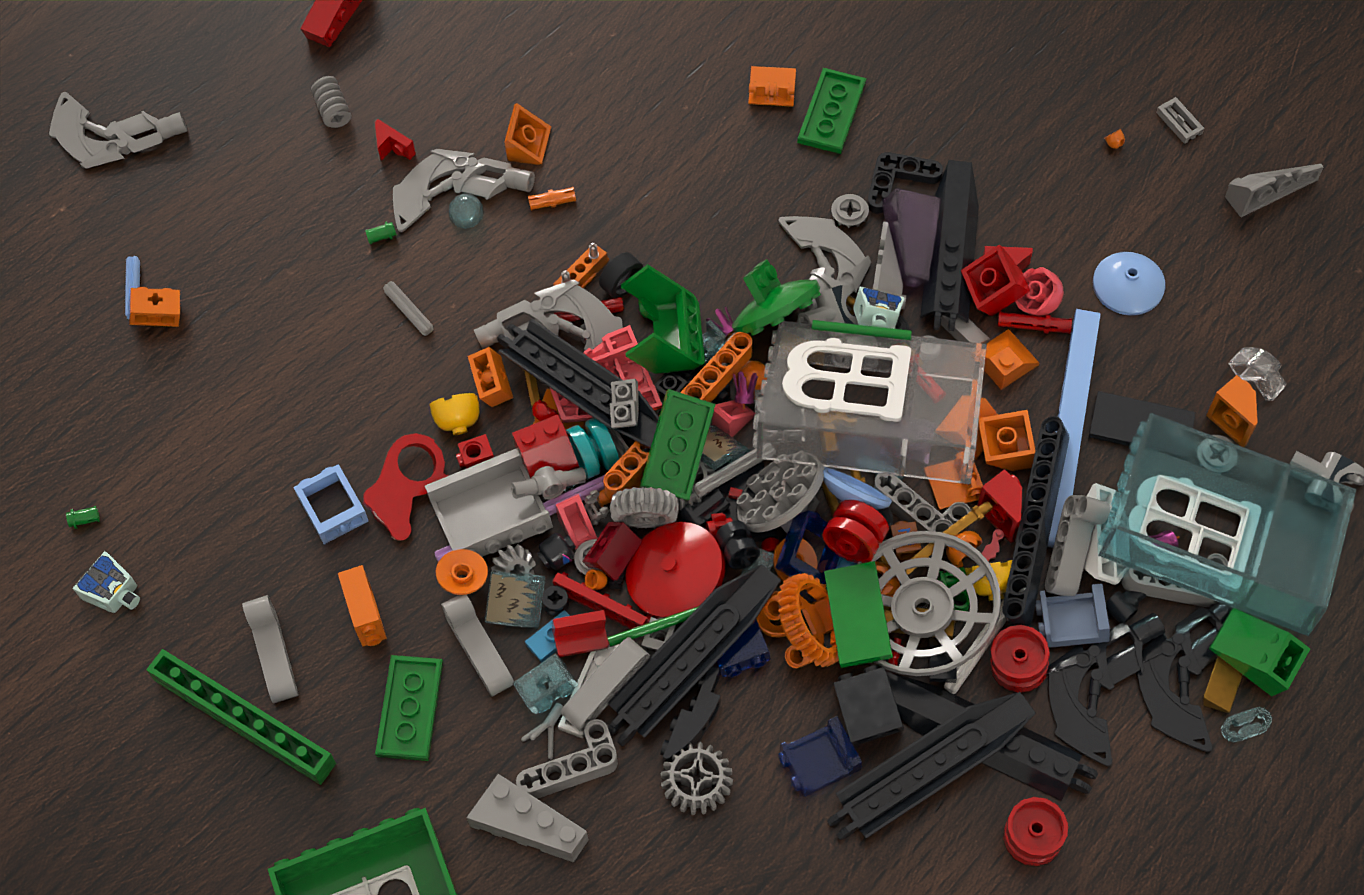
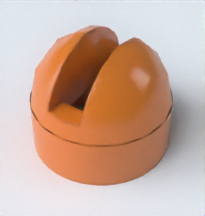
[1104,129,1125,149]
[585,569,608,590]

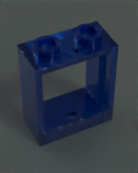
[775,510,840,589]

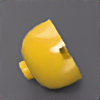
[430,393,480,435]
[965,560,1012,601]

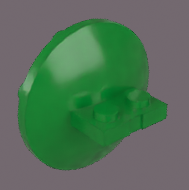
[731,259,821,336]

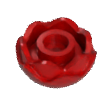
[532,399,560,421]

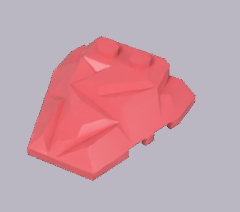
[550,325,662,423]

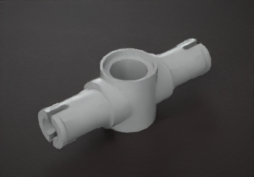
[511,466,586,500]

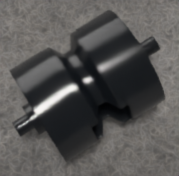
[716,521,760,570]

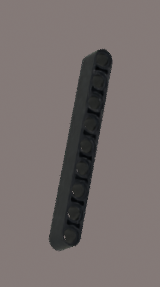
[1002,416,1069,626]

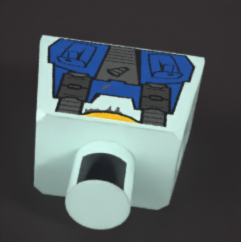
[853,287,904,329]
[73,551,140,613]

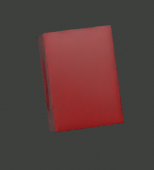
[728,487,743,499]

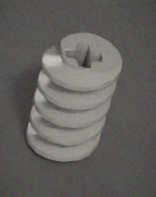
[311,76,351,128]

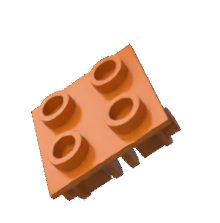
[748,66,796,106]
[924,450,983,510]

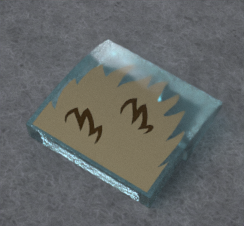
[701,425,750,470]
[485,570,545,628]

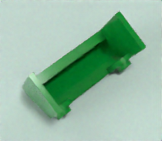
[621,264,705,374]

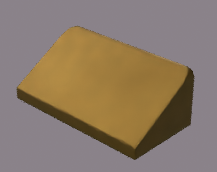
[1203,656,1243,713]

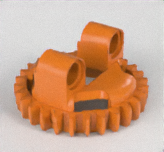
[763,573,839,668]

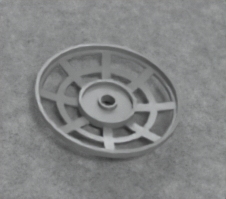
[858,531,1001,676]

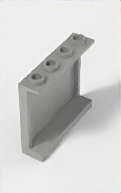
[425,448,553,557]

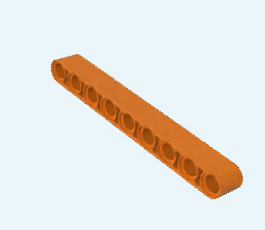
[603,332,752,500]

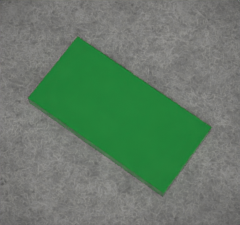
[797,68,866,154]
[640,389,716,501]
[824,561,893,668]
[375,655,443,761]

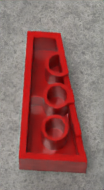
[300,0,362,47]

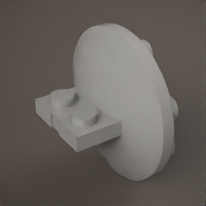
[736,449,825,538]

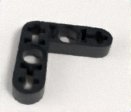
[868,152,943,214]

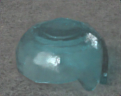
[448,194,484,229]

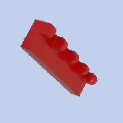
[553,572,653,629]

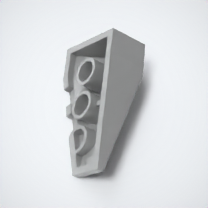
[873,222,906,309]

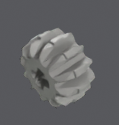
[491,544,536,583]

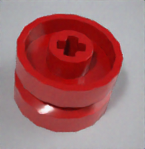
[822,500,889,563]
[990,625,1050,692]
[1003,797,1068,866]

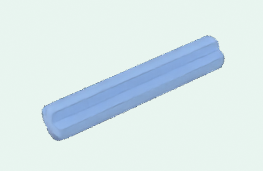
[125,256,140,319]

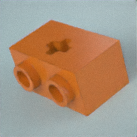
[129,287,180,327]
[468,347,513,407]

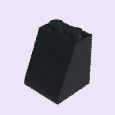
[834,665,905,746]

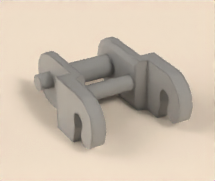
[584,490,609,525]

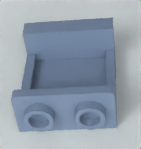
[1035,584,1110,647]

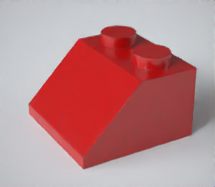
[961,245,1030,316]
[512,414,579,479]
[977,469,1022,543]

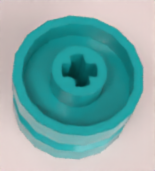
[566,418,619,480]

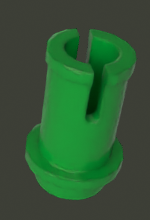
[365,221,397,244]
[66,506,100,529]

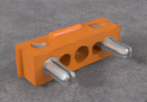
[553,243,609,288]

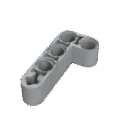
[874,471,971,549]
[1045,495,1110,596]
[1122,553,1228,608]
[441,594,515,697]
[242,595,299,704]
[561,637,651,731]
[516,719,618,799]

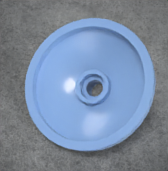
[1093,252,1165,315]
[823,467,892,510]

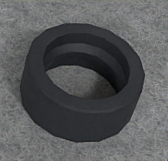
[599,252,643,298]

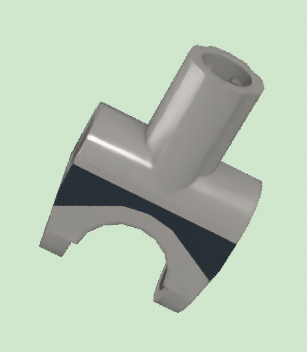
[797,284,859,338]
[1286,451,1364,514]

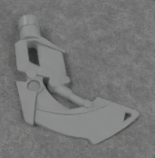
[49,92,188,168]
[393,149,535,232]
[778,216,871,341]
[474,279,623,350]

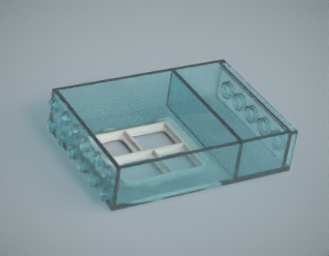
[1097,413,1356,636]

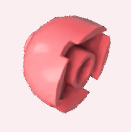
[1015,267,1064,316]

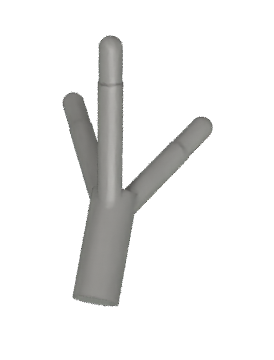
[521,703,564,760]

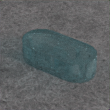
[1221,707,1272,742]

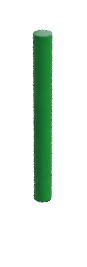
[812,320,912,340]
[607,607,698,647]

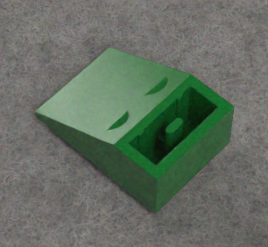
[1209,608,1310,696]

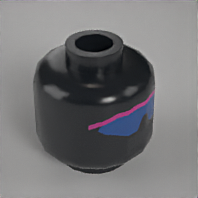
[537,533,576,570]

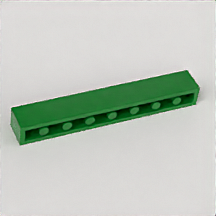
[146,649,336,785]

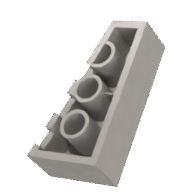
[467,774,589,862]

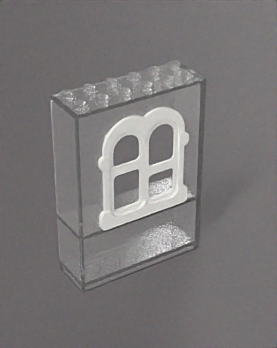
[753,321,987,484]

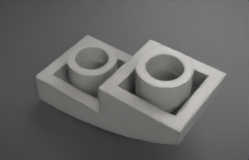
[610,379,638,429]

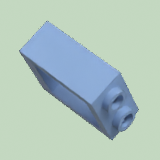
[294,464,368,544]

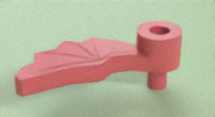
[975,529,1004,563]

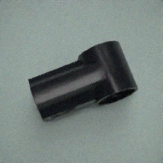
[678,487,731,529]

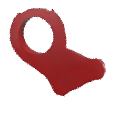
[363,433,448,541]

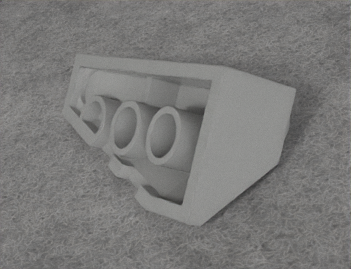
[1225,164,1324,217]

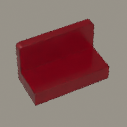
[582,522,642,580]

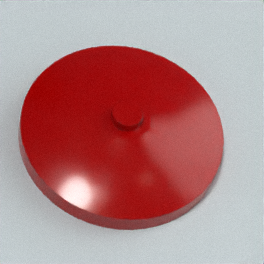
[626,522,725,619]

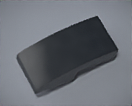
[655,365,704,395]
[928,636,957,683]

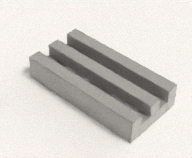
[1156,97,1204,144]

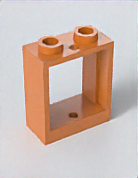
[337,565,387,647]

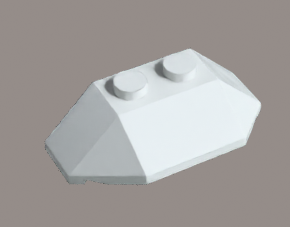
[1084,483,1130,585]

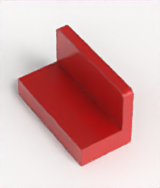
[552,610,609,657]

